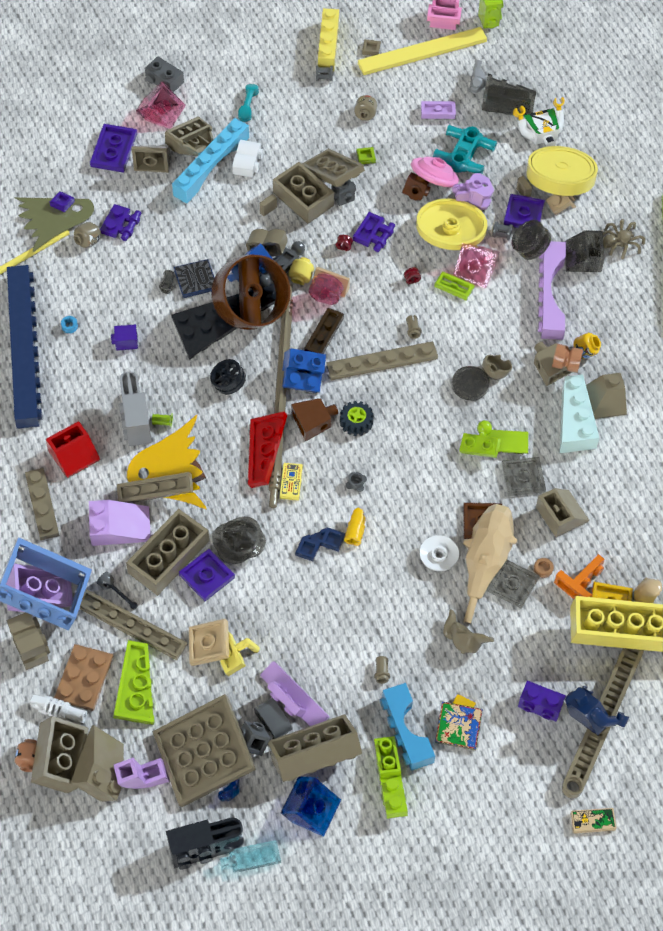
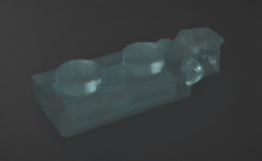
[220,840,281,872]

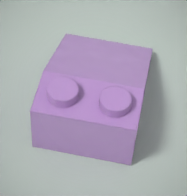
[89,500,151,546]
[6,564,73,612]

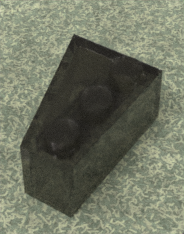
[482,73,536,115]

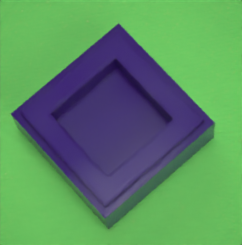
[50,191,75,212]

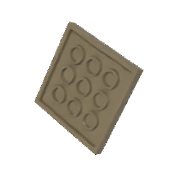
[152,694,256,807]

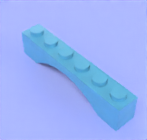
[172,118,249,204]

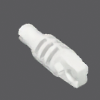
[30,695,87,724]

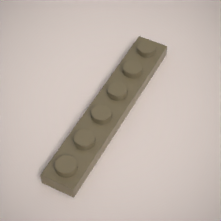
[326,341,438,380]

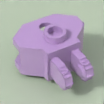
[452,173,494,210]

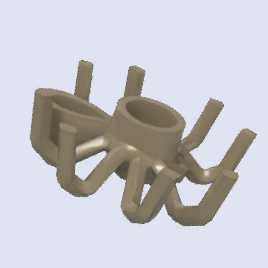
[599,219,646,260]

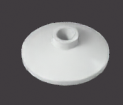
[420,535,459,571]

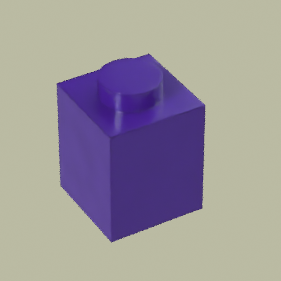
[111,324,138,351]

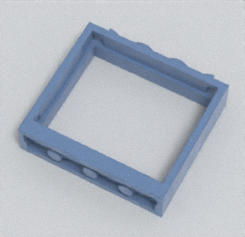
[0,537,92,631]

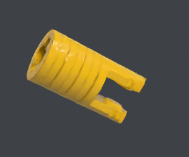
[344,507,366,546]

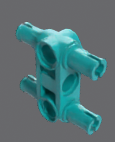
[433,124,497,174]

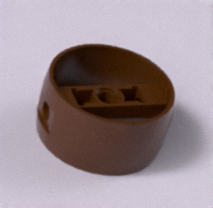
[211,254,291,330]

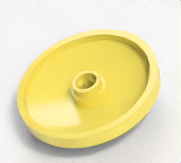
[416,199,487,250]

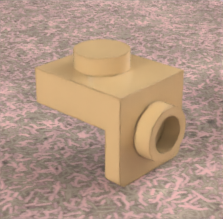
[546,194,576,214]

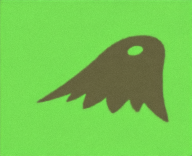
[14,197,94,252]

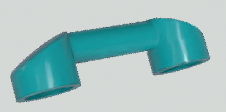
[238,84,259,122]

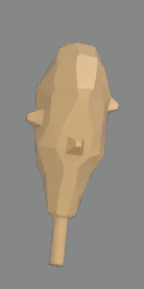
[463,504,517,624]

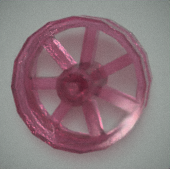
[309,274,343,305]

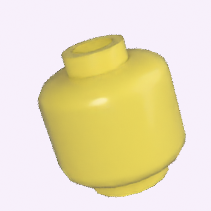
[288,257,314,285]

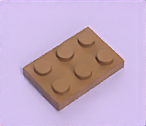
[54,644,114,711]

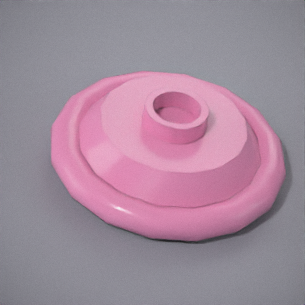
[411,157,459,188]

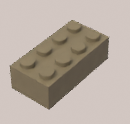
[126,508,210,596]
[268,714,362,782]

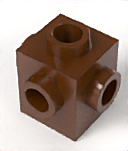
[402,172,431,201]

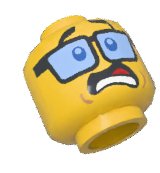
[573,332,601,359]

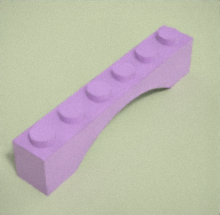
[538,241,566,340]

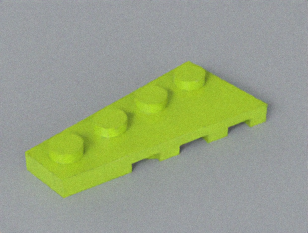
[113,640,155,725]

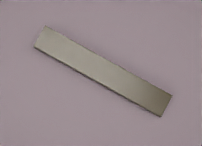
[79,589,188,660]

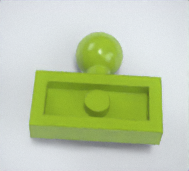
[459,420,501,458]

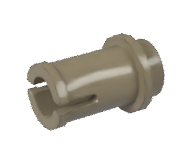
[406,315,422,339]
[374,656,390,684]

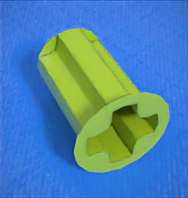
[152,413,173,428]

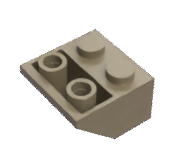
[536,488,589,537]

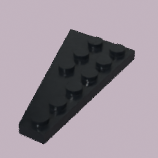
[171,283,276,360]

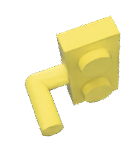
[220,631,260,676]

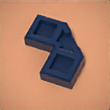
[295,527,345,562]

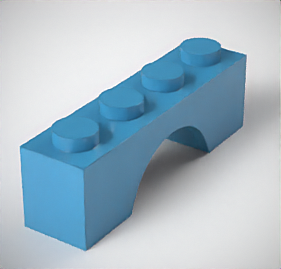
[380,683,435,771]

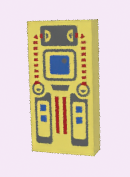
[280,463,303,500]

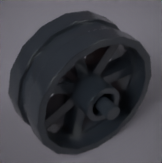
[210,359,246,395]

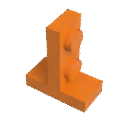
[554,554,605,599]

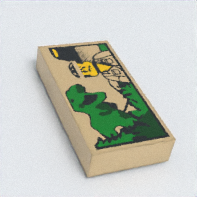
[570,808,616,833]

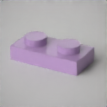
[421,101,456,119]

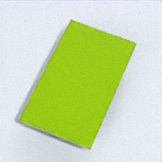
[487,430,528,454]

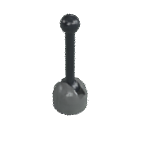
[97,571,138,609]

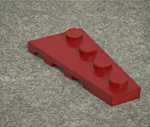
[248,411,287,488]

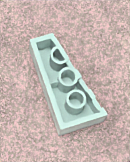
[560,375,599,453]

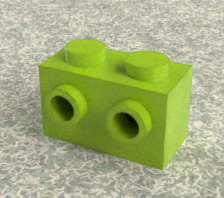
[478,0,504,29]

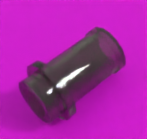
[159,270,175,294]

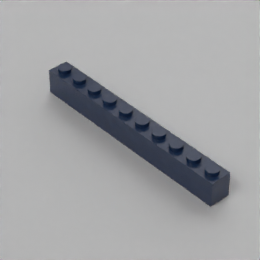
[7,265,43,429]

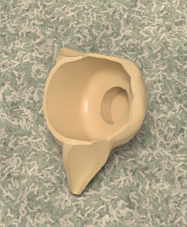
[634,577,662,603]

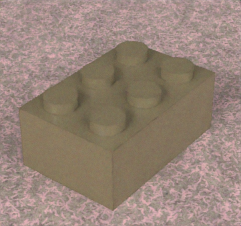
[273,162,334,224]
[31,716,89,793]

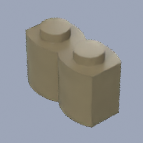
[246,229,288,256]

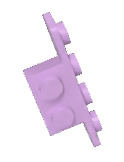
[260,661,329,726]

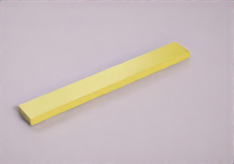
[358,27,487,75]

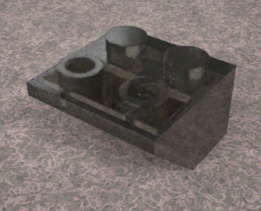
[565,230,604,272]

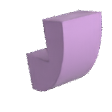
[114,758,170,789]

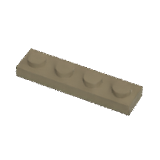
[25,468,60,540]
[117,472,193,503]

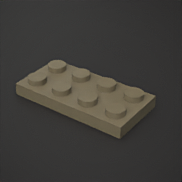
[302,148,365,187]

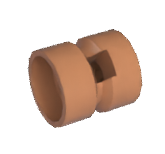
[552,344,583,373]

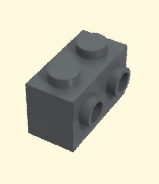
[145,56,184,94]

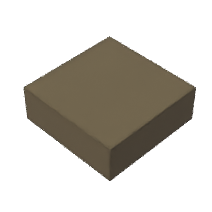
[362,39,381,56]
[516,176,532,197]
[260,194,277,216]

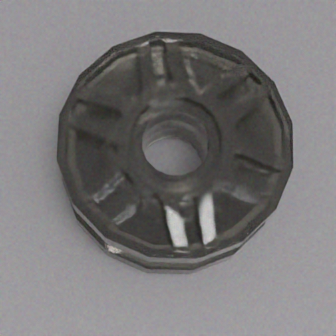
[511,220,551,260]

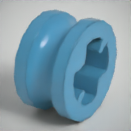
[61,316,78,333]

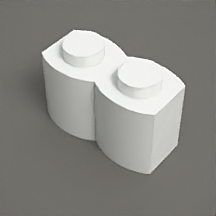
[232,140,263,178]

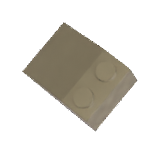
[71,725,124,802]

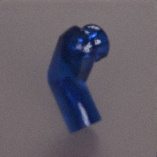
[218,778,240,802]

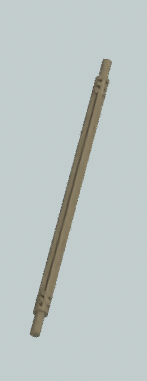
[268,284,293,508]

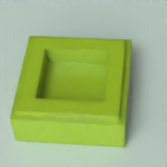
[356,147,376,164]

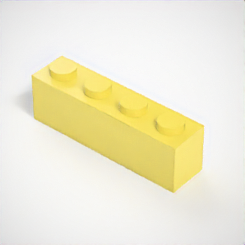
[318,8,339,72]

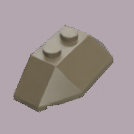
[165,116,213,156]

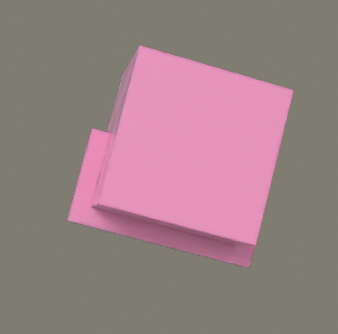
[427,0,462,30]

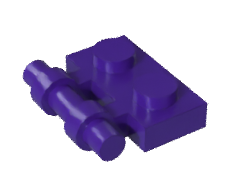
[100,204,142,241]
[353,212,395,252]

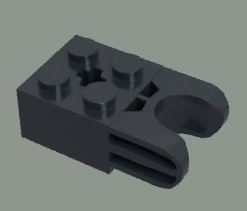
[166,817,244,870]

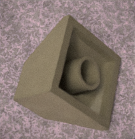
[131,145,171,173]
[586,373,627,419]

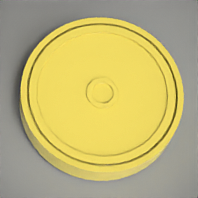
[526,146,598,196]

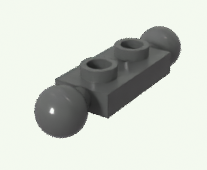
[260,241,305,288]

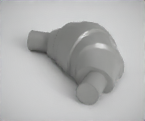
[470,60,487,93]

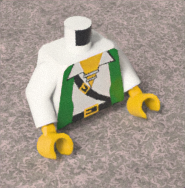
[513,97,565,147]

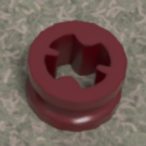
[335,234,353,251]
[403,267,421,284]

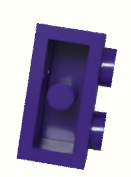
[518,681,566,722]

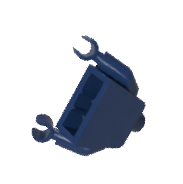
[565,685,630,736]

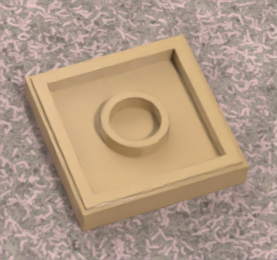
[189,619,229,666]

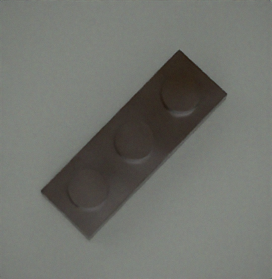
[304,308,344,354]

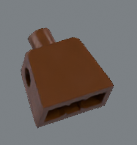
[291,398,339,441]

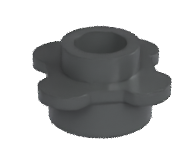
[346,472,367,492]

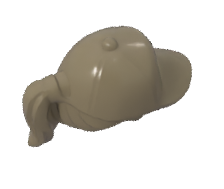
[443,609,494,654]

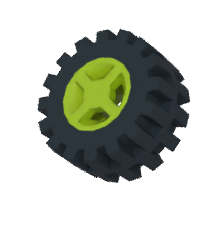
[340,401,374,436]

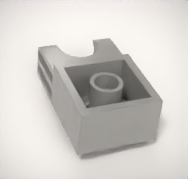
[119,371,152,446]

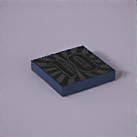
[174,259,215,298]

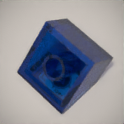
[280,776,342,837]

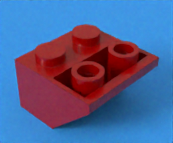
[45,421,100,478]

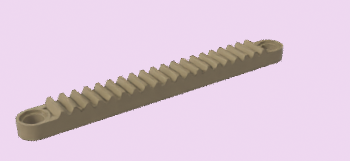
[562,648,644,799]

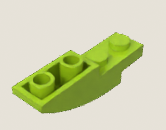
[374,736,408,819]

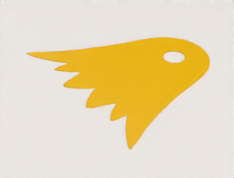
[127,415,207,510]

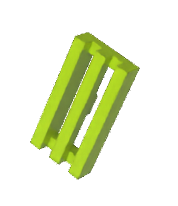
[434,271,475,301]

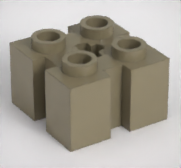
[6,612,50,670]

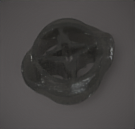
[212,516,266,564]

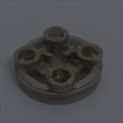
[452,366,489,402]

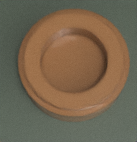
[534,558,554,578]

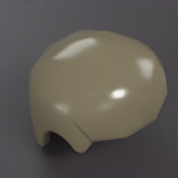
[482,354,513,380]

